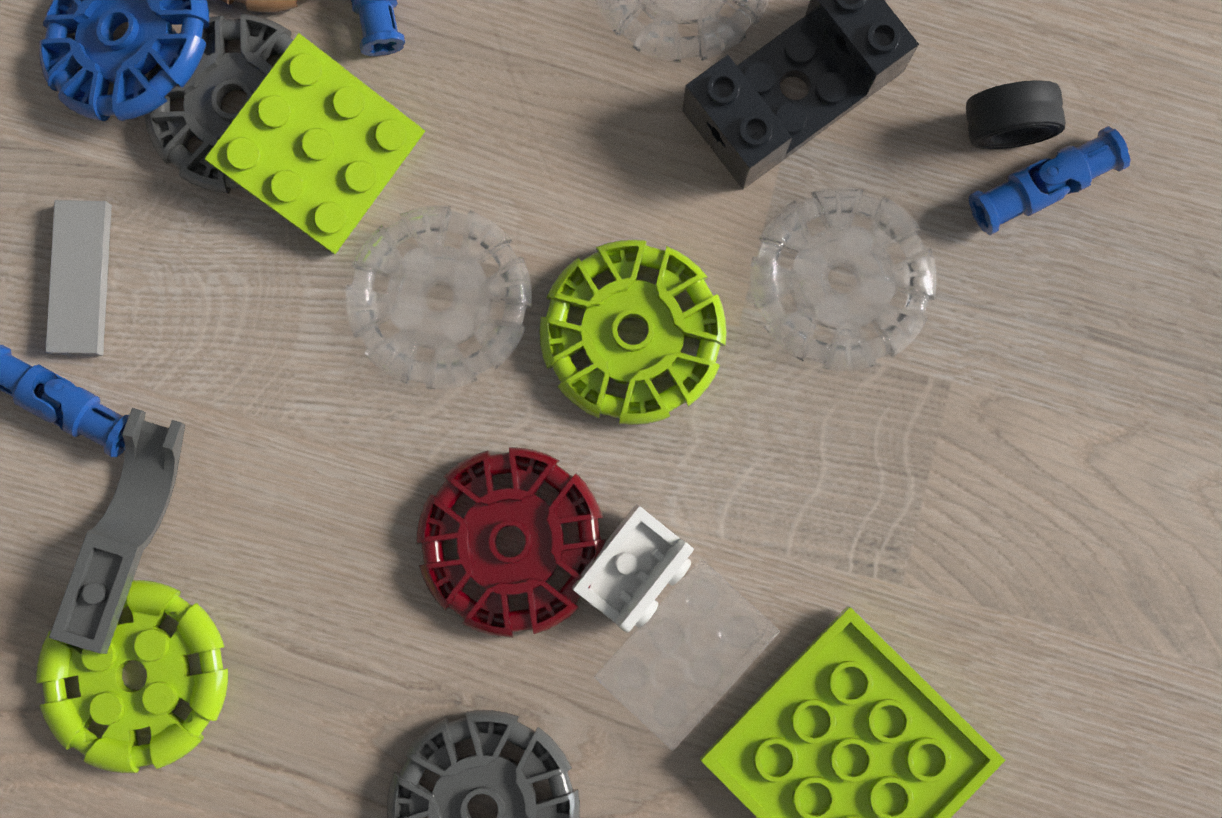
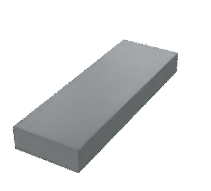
[45,200,112,356]

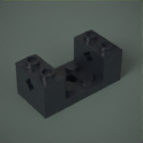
[682,0,919,190]

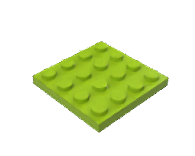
[700,606,1006,818]

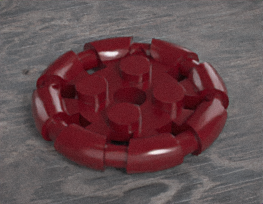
[416,447,606,638]

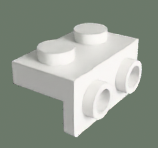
[572,504,694,633]

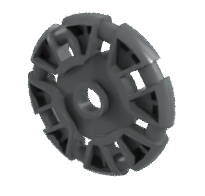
[144,14,293,194]
[387,710,580,818]

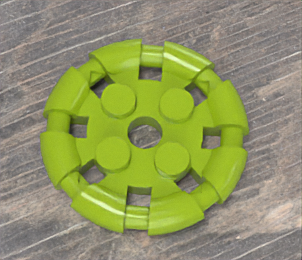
[539,240,727,425]
[36,580,228,773]

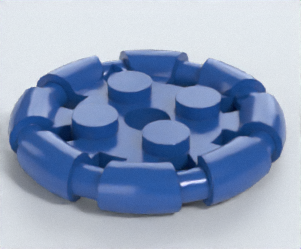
[39,0,209,121]

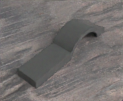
[49,408,185,654]

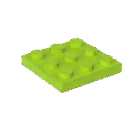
[205,33,425,254]

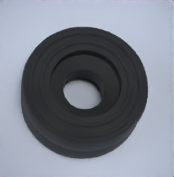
[966,80,1066,149]

